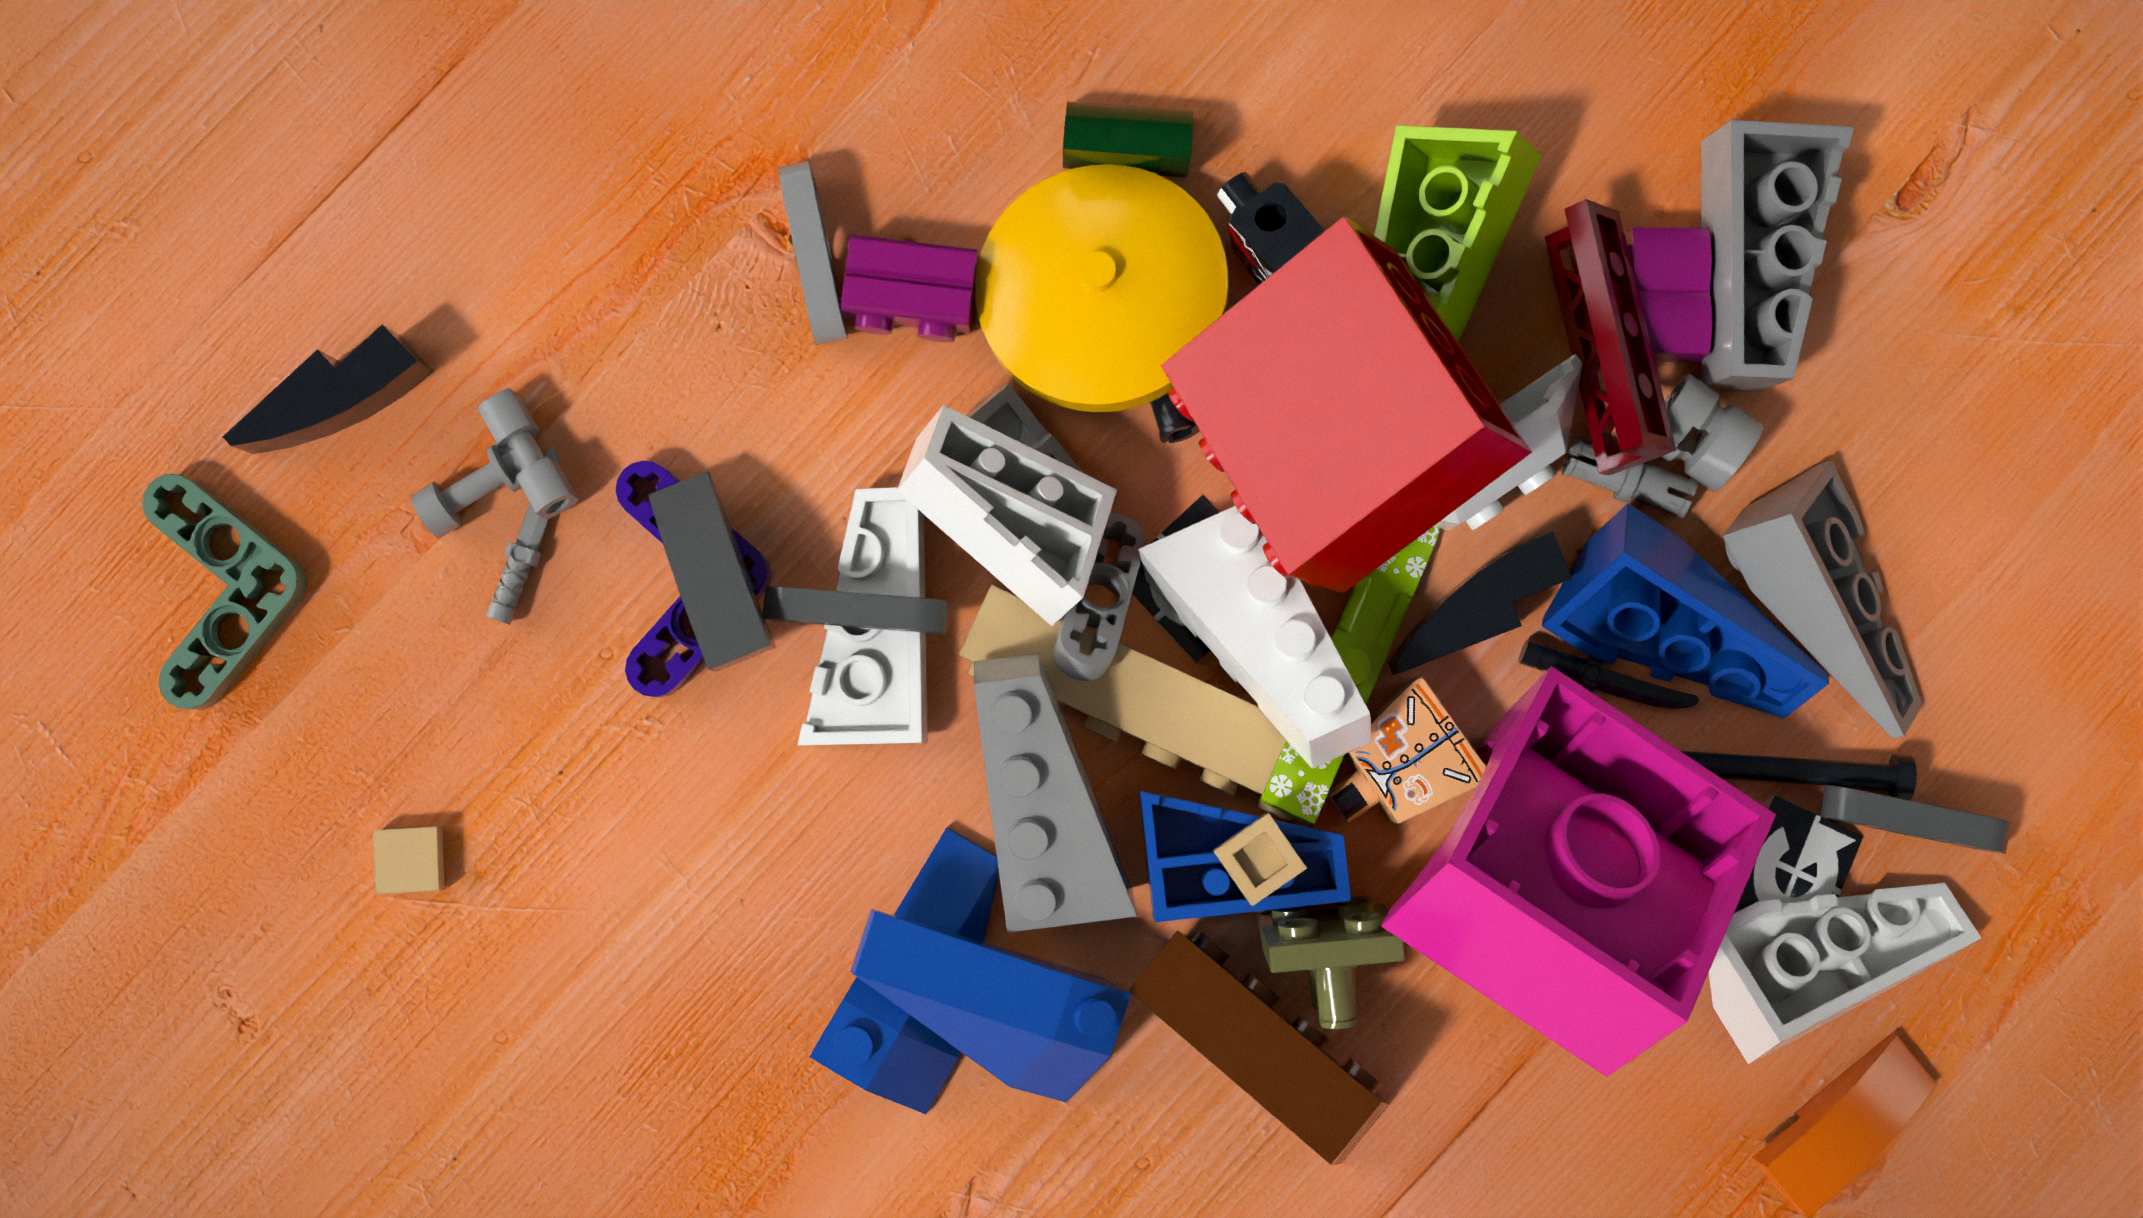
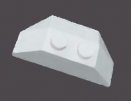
[1434,354,1583,531]

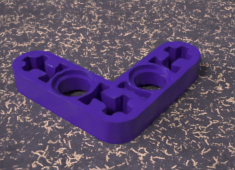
[616,461,771,698]

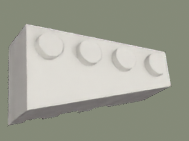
[1138,506,1372,769]

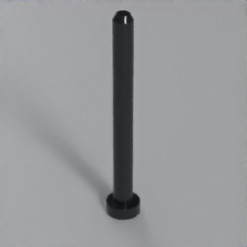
[1681,751,1917,800]

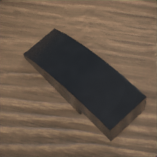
[222,324,434,454]
[1388,531,1572,675]

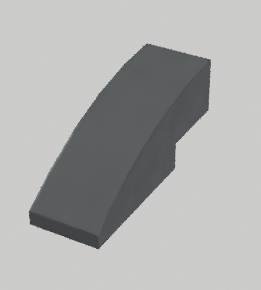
[648,471,776,672]

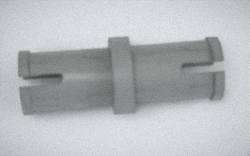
[1561,436,1697,518]

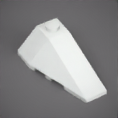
[1709,883,1982,1065]

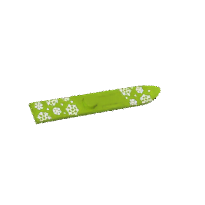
[1259,526,1440,826]

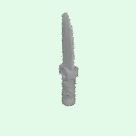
[486,449,560,625]

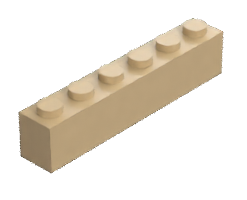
[959,585,1295,823]

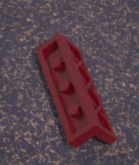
[1545,199,1676,476]

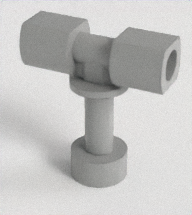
[411,388,579,538]

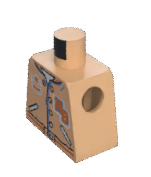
[1327,676,1486,824]

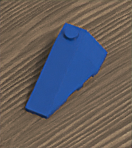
[1542,504,1829,718]
[850,909,1131,1102]

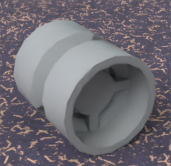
[1662,373,1764,492]

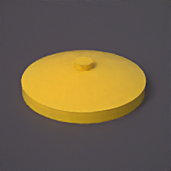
[975,164,1230,412]

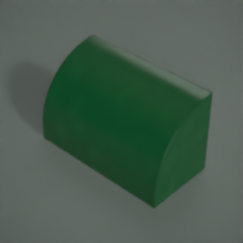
[1063,101,1193,178]

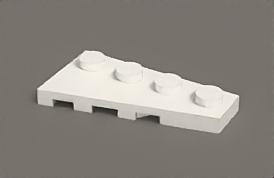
[797,487,928,745]

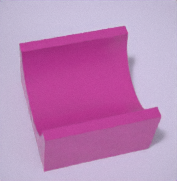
[1381,666,1776,1077]

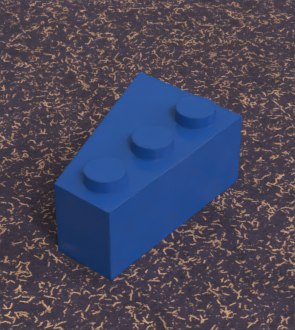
[1139,790,1351,922]

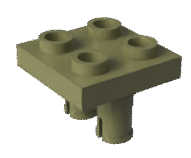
[1257,897,1405,1029]

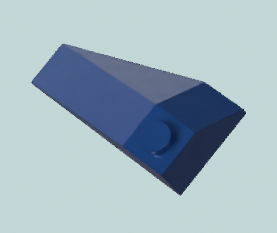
[809,827,999,1114]

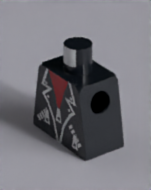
[1217,172,1325,285]

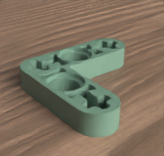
[142,474,307,710]

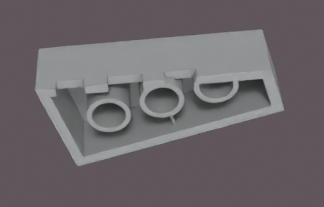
[1701,120,1854,391]
[974,653,1137,933]

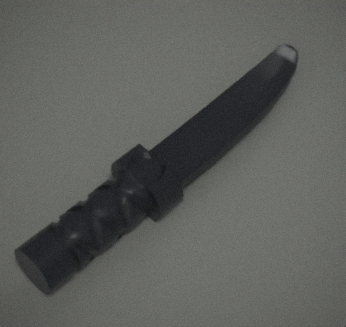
[1518,639,1699,709]

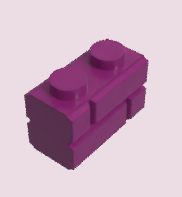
[841,235,979,342]

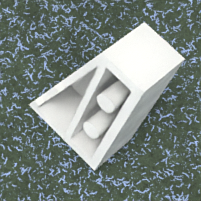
[897,405,1117,626]

